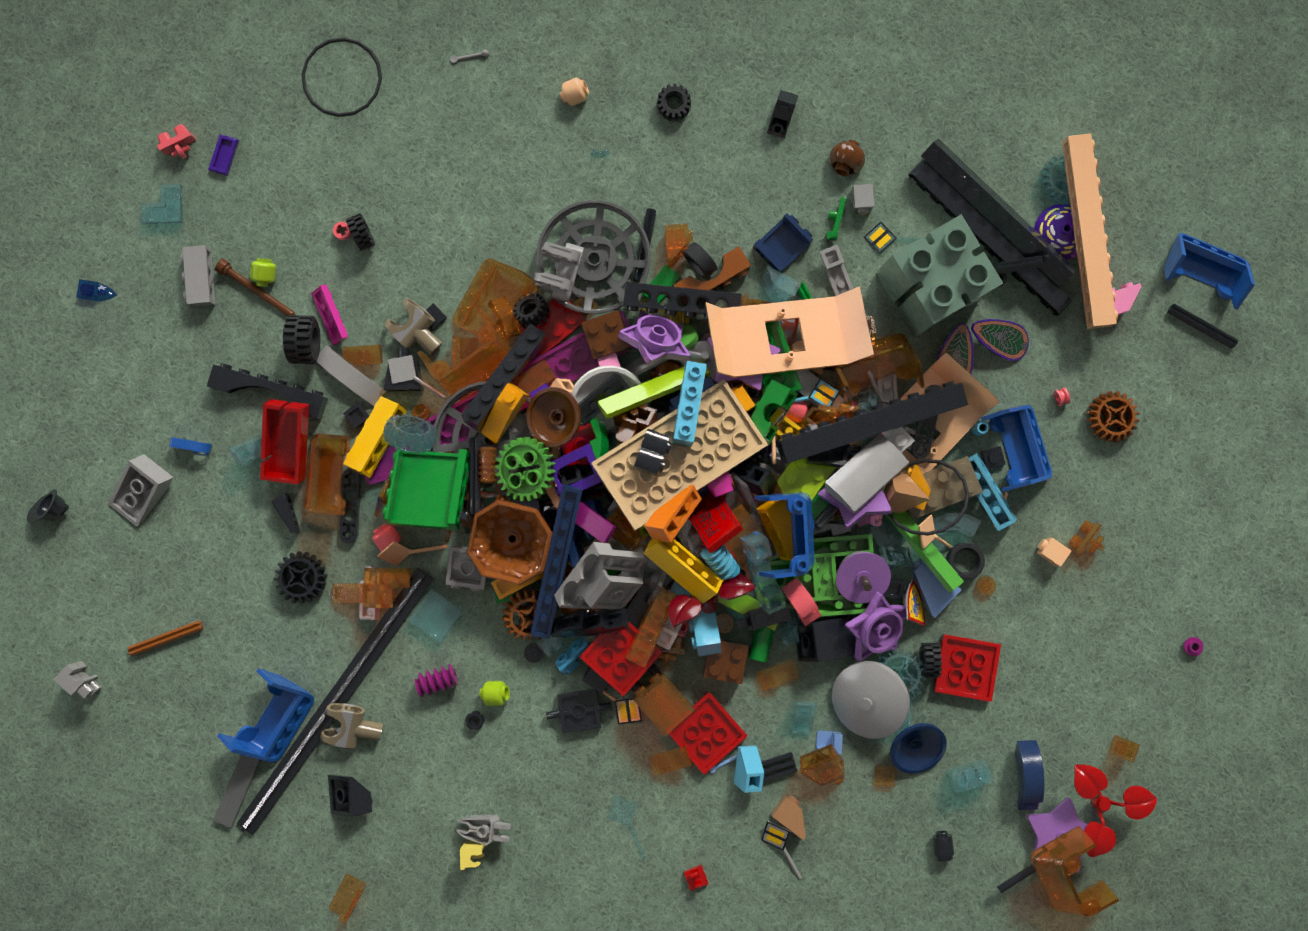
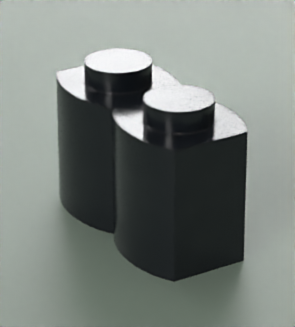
[633,429,672,476]

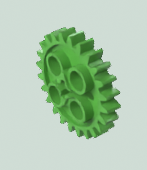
[494,437,556,501]

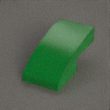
[590,417,609,459]

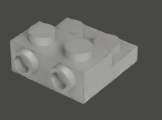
[446,545,487,591]

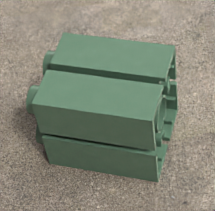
[876,214,1003,339]

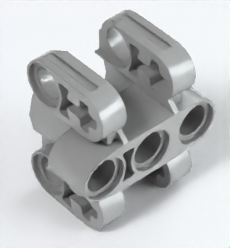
[533,242,584,302]

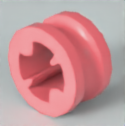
[333,222,351,240]
[1054,388,1070,406]

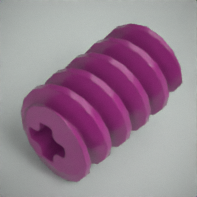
[415,663,458,697]

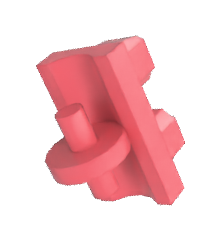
[157,124,196,159]

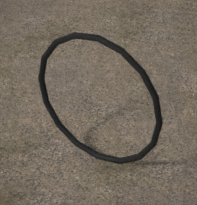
[301,37,382,117]
[888,459,969,536]

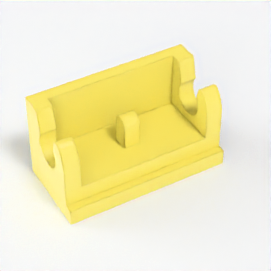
[460,841,485,870]

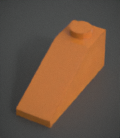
[644,485,701,543]

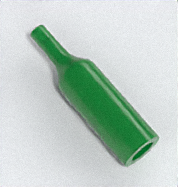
[748,603,774,663]

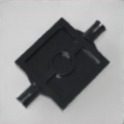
[806,424,861,468]
[546,688,612,733]

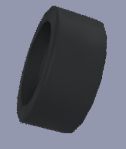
[683,242,717,279]
[946,543,985,579]

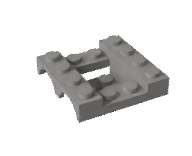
[554,542,652,610]

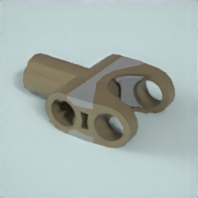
[385,298,443,355]
[320,703,383,749]

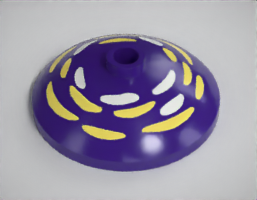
[1034,204,1077,260]

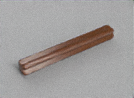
[127,621,203,656]

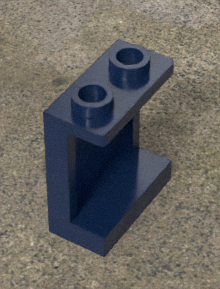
[753,213,813,274]

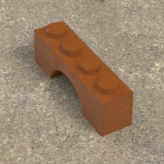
[673,246,751,307]

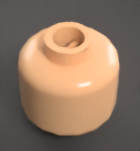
[560,78,589,106]

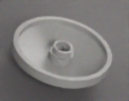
[832,661,910,739]

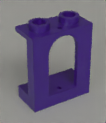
[551,443,603,497]

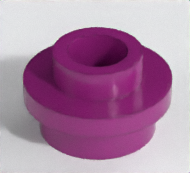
[1183,637,1204,656]

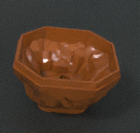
[467,500,552,585]

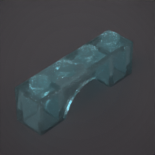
[740,530,786,615]

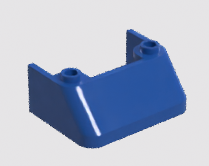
[1164,233,1255,310]
[981,405,1052,492]
[755,492,815,579]
[217,668,314,762]

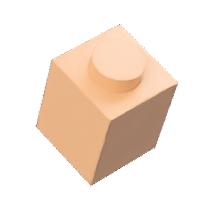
[1037,538,1071,567]

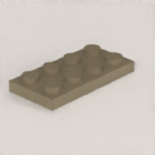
[906,456,983,519]

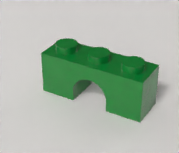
[751,380,797,445]

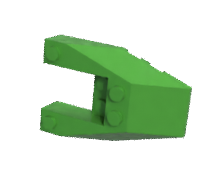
[757,534,874,616]

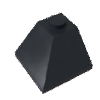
[328,774,373,817]

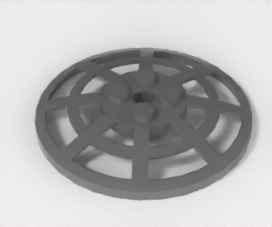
[536,200,651,314]
[432,381,546,498]

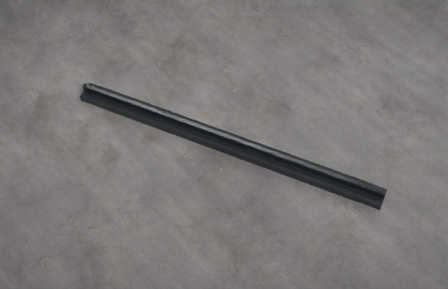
[237,568,434,835]

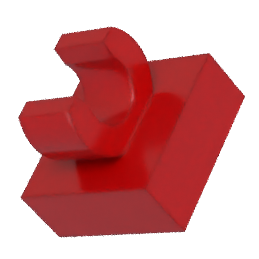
[684,864,709,891]

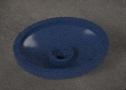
[890,723,947,774]

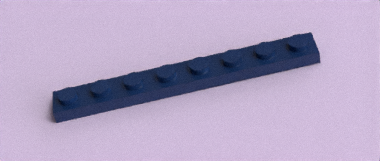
[530,485,582,639]

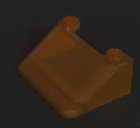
[452,258,539,351]

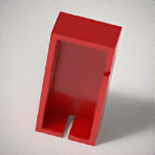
[260,399,309,484]

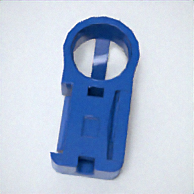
[169,437,212,456]

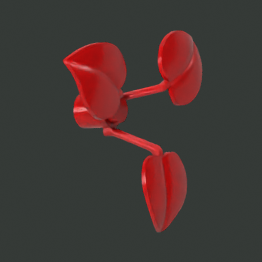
[1074,764,1157,857]

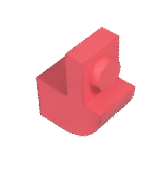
[781,578,822,626]

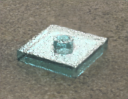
[409,589,463,643]

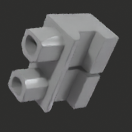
[53,661,102,699]

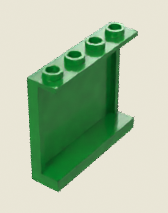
[383,445,469,530]

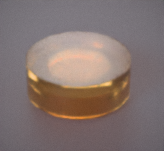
[976,576,996,595]

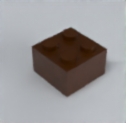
[581,310,631,362]
[703,639,749,684]

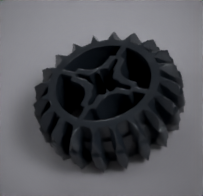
[274,551,328,604]

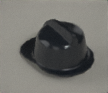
[27,489,69,523]

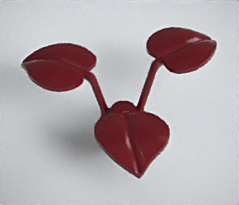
[668,548,755,628]

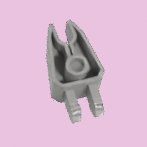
[456,815,511,846]

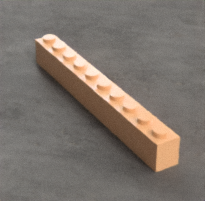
[1062,133,1118,329]

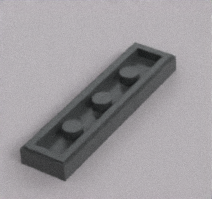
[213,755,261,828]

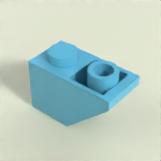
[734,746,764,793]

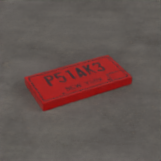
[689,492,744,553]

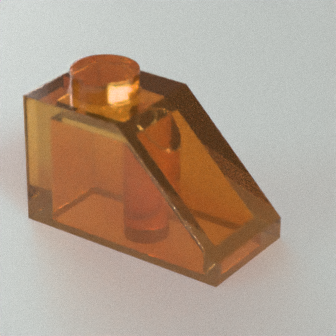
[665,223,693,268]
[607,508,641,552]

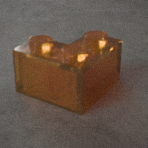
[363,568,410,608]

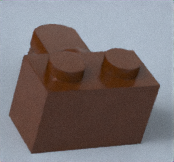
[613,405,658,445]

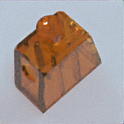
[800,744,845,786]

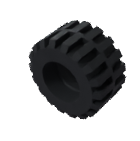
[283,315,321,364]

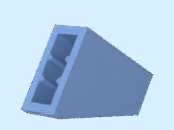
[911,558,961,618]

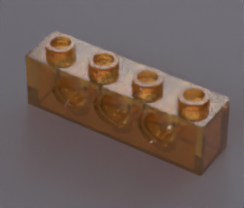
[625,586,679,668]

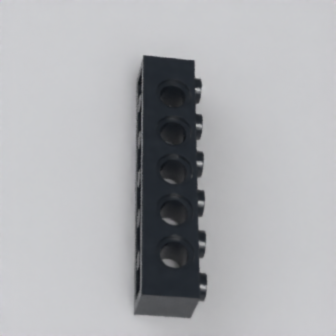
[623,282,742,319]

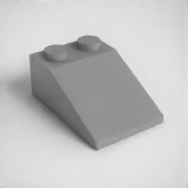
[108,454,173,527]

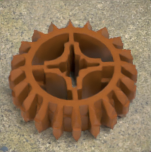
[1086,391,1140,443]
[502,589,540,641]

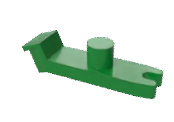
[826,196,846,242]

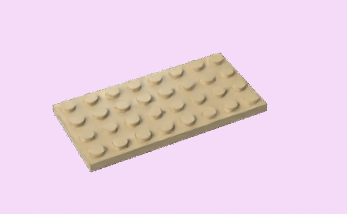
[591,379,768,531]

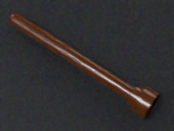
[214,258,296,316]

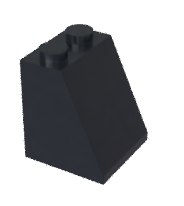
[793,616,856,662]

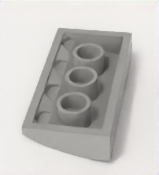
[825,434,909,514]

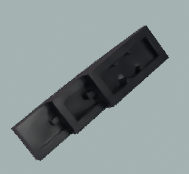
[550,608,629,637]

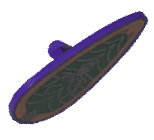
[971,319,1029,361]
[935,323,973,375]

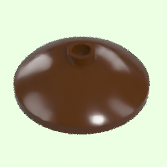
[526,387,581,447]

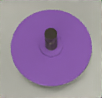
[836,551,891,603]

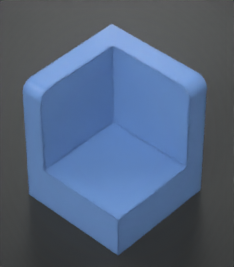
[816,731,843,754]

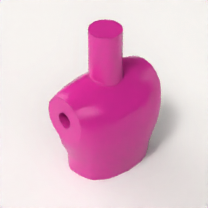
[707,471,734,498]

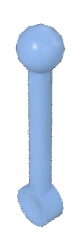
[709,755,737,773]

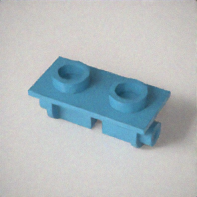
[555,636,590,675]

